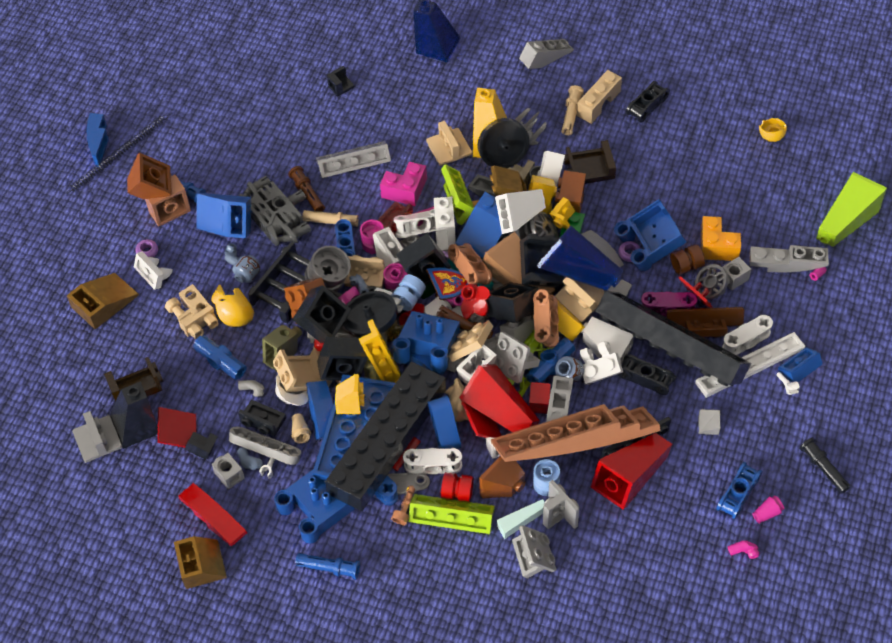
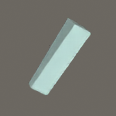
[497,499,545,539]

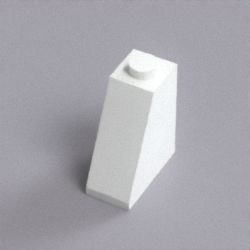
[495,189,546,234]
[581,317,634,365]

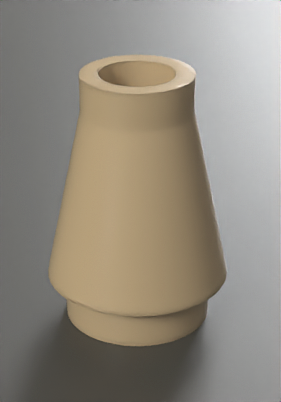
[292,414,311,444]

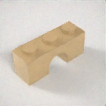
[577,70,622,124]

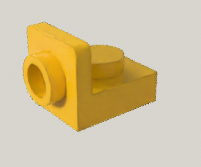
[549,197,575,230]

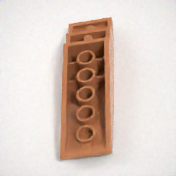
[491,404,660,462]

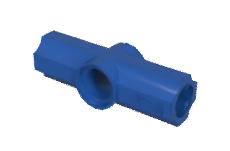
[193,335,247,380]
[526,338,576,383]

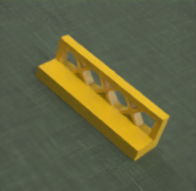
[359,319,401,383]

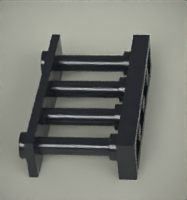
[248,241,326,324]

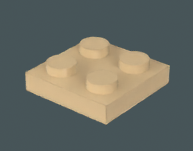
[448,320,493,362]

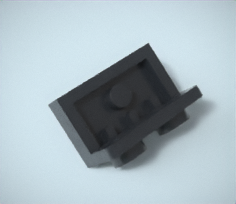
[238,399,286,436]

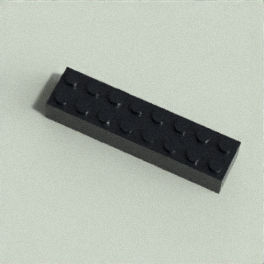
[595,291,752,386]
[325,361,446,511]

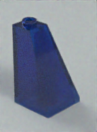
[413,0,460,62]
[536,225,623,291]

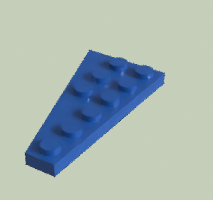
[312,374,395,480]

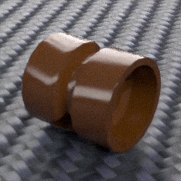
[670,244,705,275]

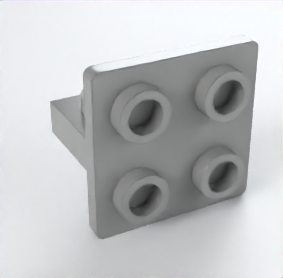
[494,332,540,383]
[72,411,122,463]
[543,480,579,529]
[512,525,557,578]

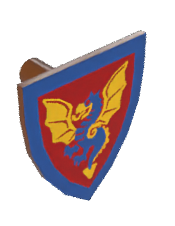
[426,268,468,300]

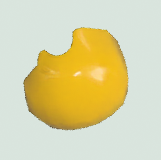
[759,118,787,142]

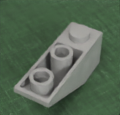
[519,39,574,69]

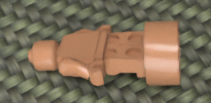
[391,485,415,525]

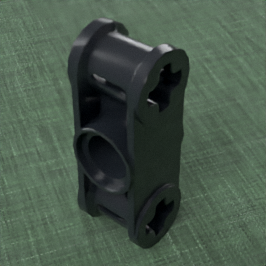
[626,81,670,123]
[618,354,676,395]

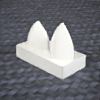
[134,251,173,290]

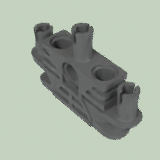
[238,175,311,246]

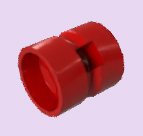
[441,472,474,503]

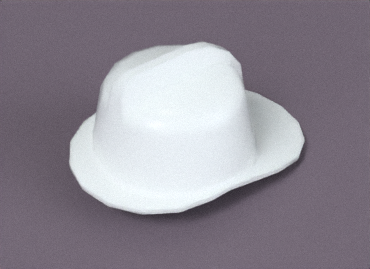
[275,374,309,406]

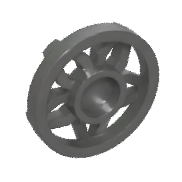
[695,264,728,300]

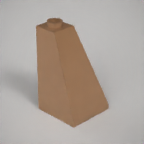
[482,231,555,295]

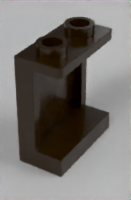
[563,140,616,184]
[104,357,163,402]

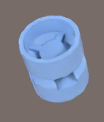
[391,274,426,311]
[533,459,560,496]

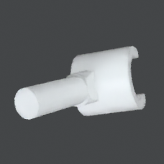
[777,372,800,395]
[259,458,275,478]

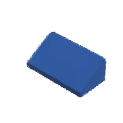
[778,347,822,382]

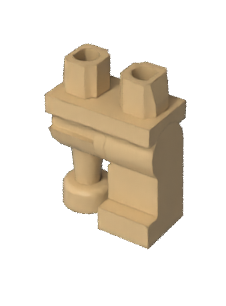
[165,284,218,339]

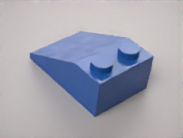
[455,192,507,260]

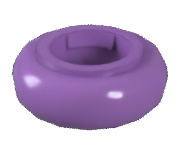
[135,239,158,257]
[618,241,641,262]

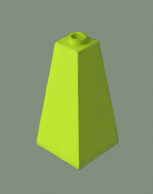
[816,172,887,247]

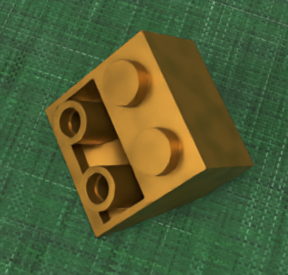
[490,165,527,196]
[174,536,227,589]

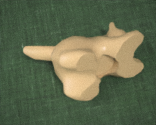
[445,378,469,422]

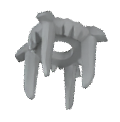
[514,108,547,145]

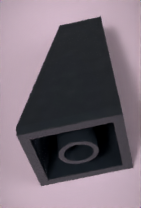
[110,382,158,449]

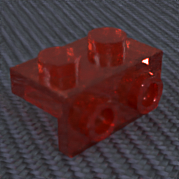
[378,201,413,235]

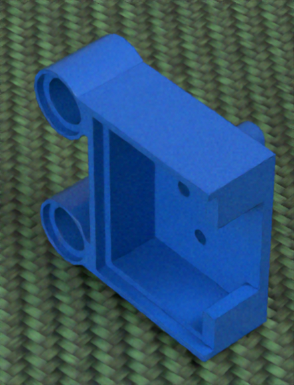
[614,199,687,271]
[393,311,460,372]
[274,470,355,544]

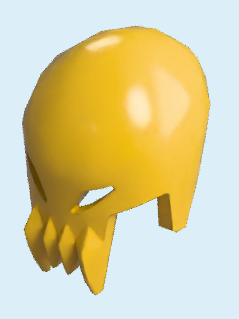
[211,285,254,327]

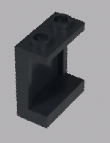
[520,233,565,288]

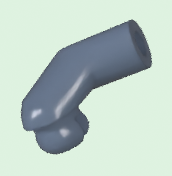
[225,243,239,266]
[350,274,369,294]
[237,447,263,470]

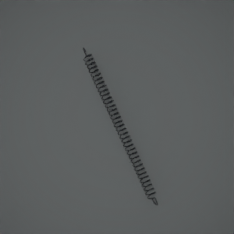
[66,115,168,193]

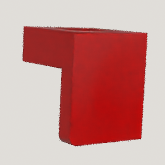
[529,382,551,414]

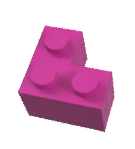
[380,162,427,206]

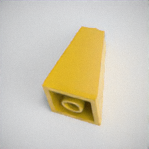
[473,88,507,158]

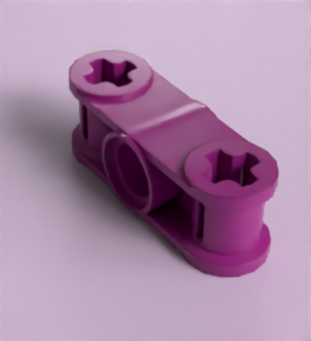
[641,292,697,317]

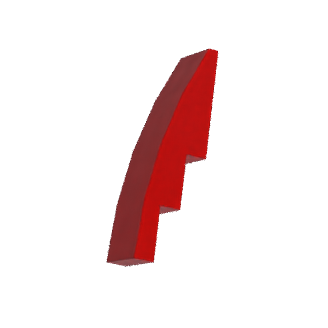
[178,483,247,546]

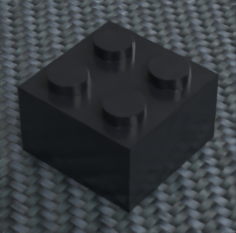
[396,233,452,285]
[486,282,539,323]
[292,285,351,343]
[317,337,368,381]

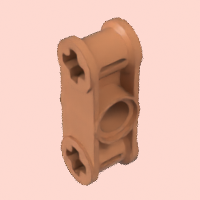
[448,243,492,285]
[533,289,559,348]

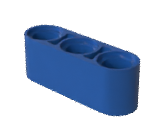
[335,219,355,256]
[428,396,461,449]

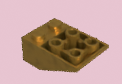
[67,273,139,329]

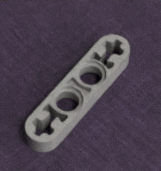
[228,426,301,465]

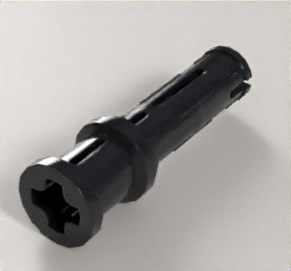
[799,437,851,494]

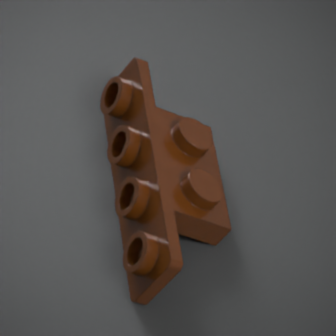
[666,307,744,338]

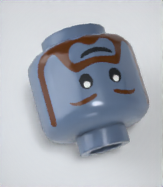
[232,255,260,283]
[555,356,584,383]

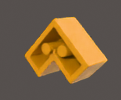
[701,216,741,261]

